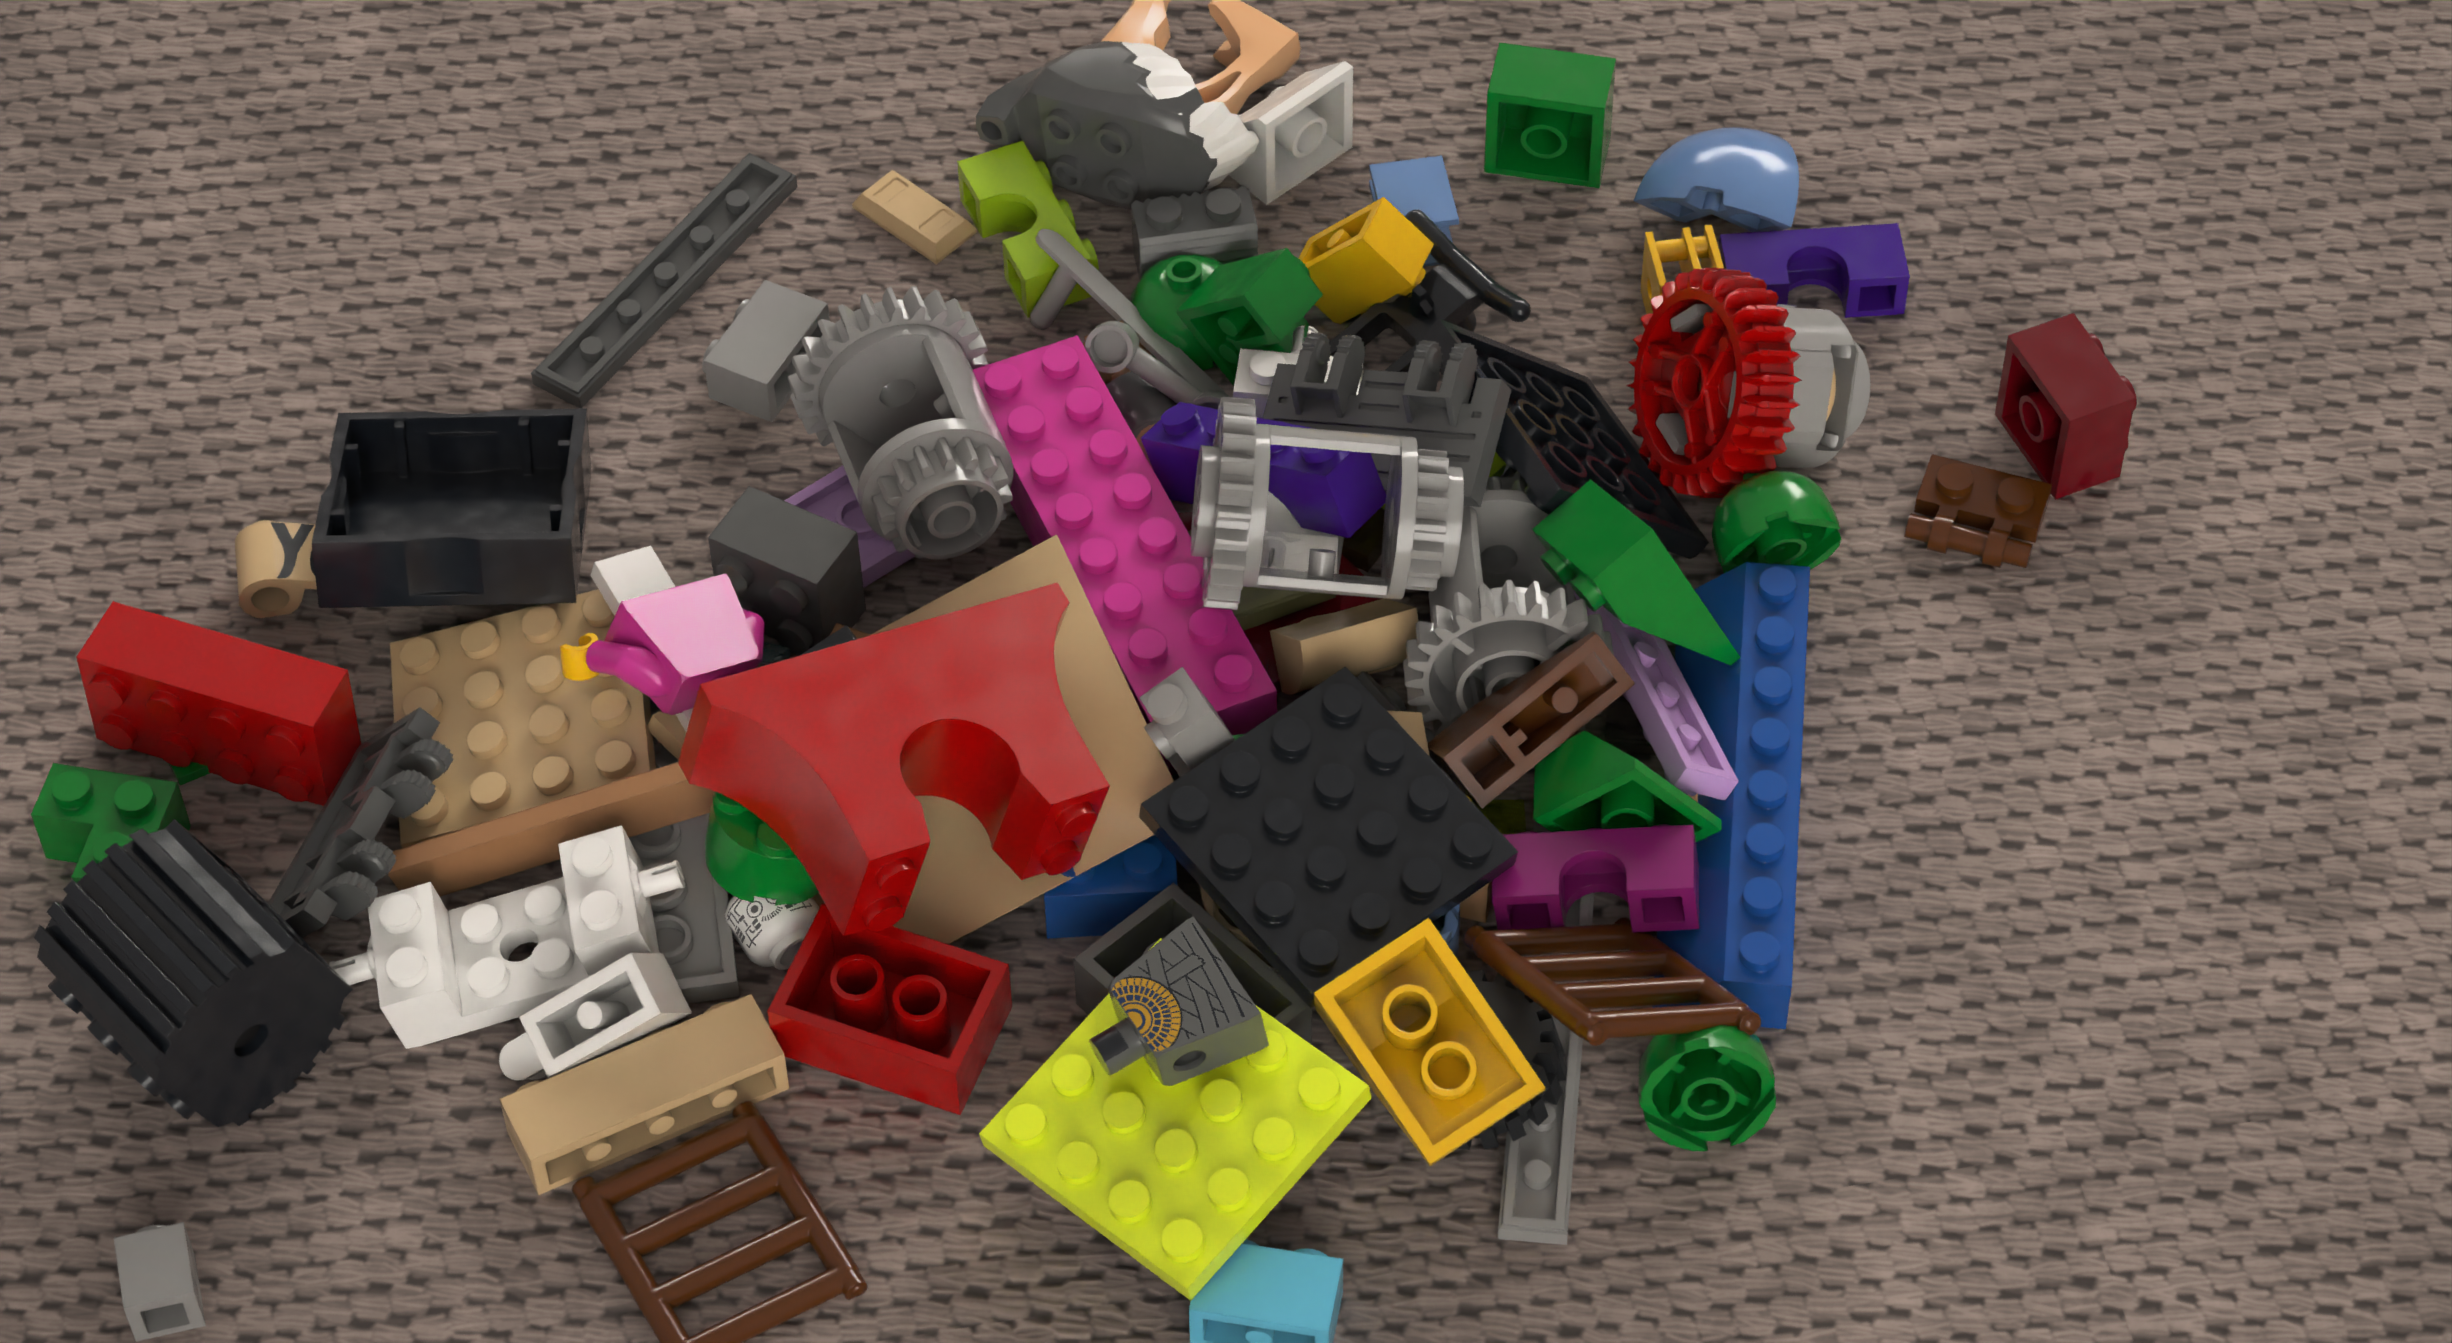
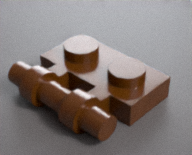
[1904,454,2053,568]

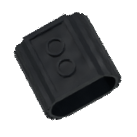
[34,819,353,1127]

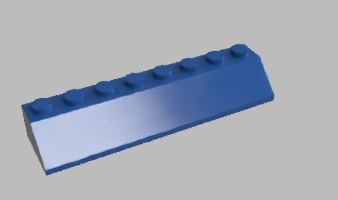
[1652,562,1810,1029]

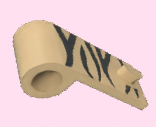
[235,520,317,618]

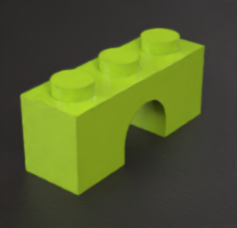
[957,140,1099,318]

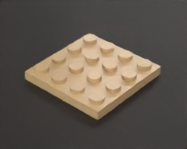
[390,589,656,848]

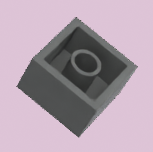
[708,486,866,655]

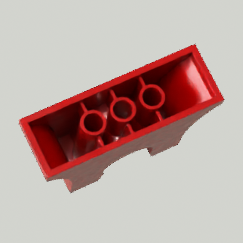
[678,582,1110,936]

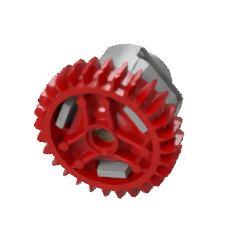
[1627,268,1871,498]

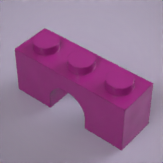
[1492,824,1699,932]

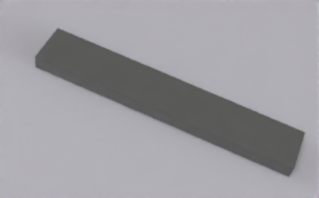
[531,153,797,409]

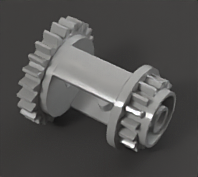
[788,286,1013,559]
[1191,396,1464,610]
[1403,476,1614,736]

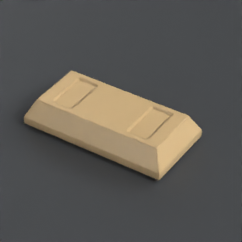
[852,170,977,265]

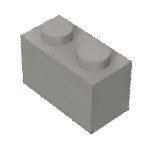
[702,280,830,422]

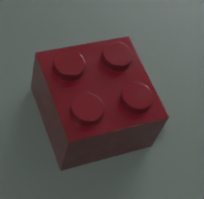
[1995,313,2137,500]

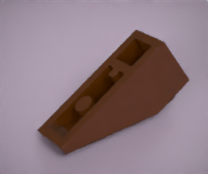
[1427,631,1635,808]

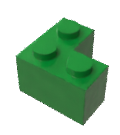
[1176,248,1323,386]
[31,763,191,883]

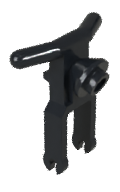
[1329,209,1531,373]

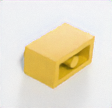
[1299,197,1434,324]

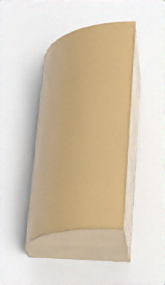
[1270,599,1418,695]

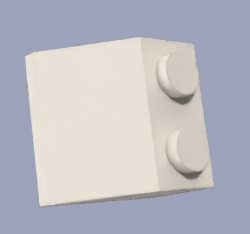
[1229,61,1353,205]

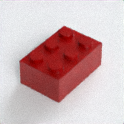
[767,903,1012,1115]

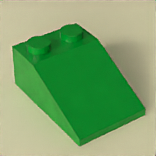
[1532,479,1740,665]

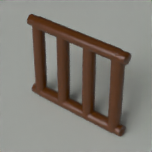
[1464,917,1761,1046]
[572,1101,868,1343]

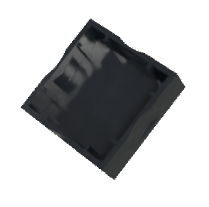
[312,408,591,608]

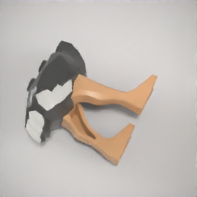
[976,0,1301,210]

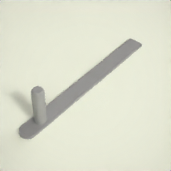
[1030,229,1230,397]

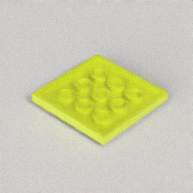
[979,938,1372,1301]

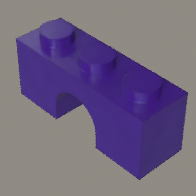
[1719,223,1910,318]

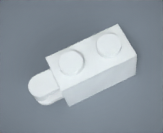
[499,952,692,1080]

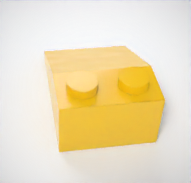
[1314,918,1546,1166]

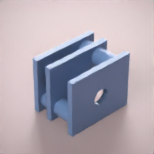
[1369,155,1459,267]

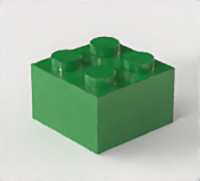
[1484,42,1616,188]

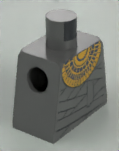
[1089,916,1269,1086]

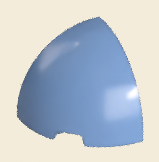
[1634,127,1799,232]

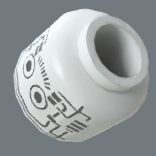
[725,896,820,970]

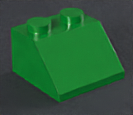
[1533,731,1722,843]

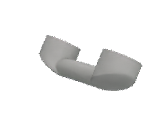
[1085,321,1229,409]

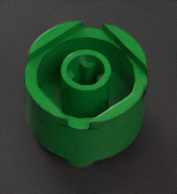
[705,791,819,906]

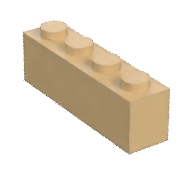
[500,994,790,1195]

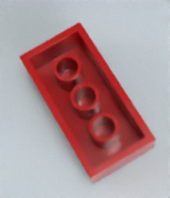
[76,601,361,806]

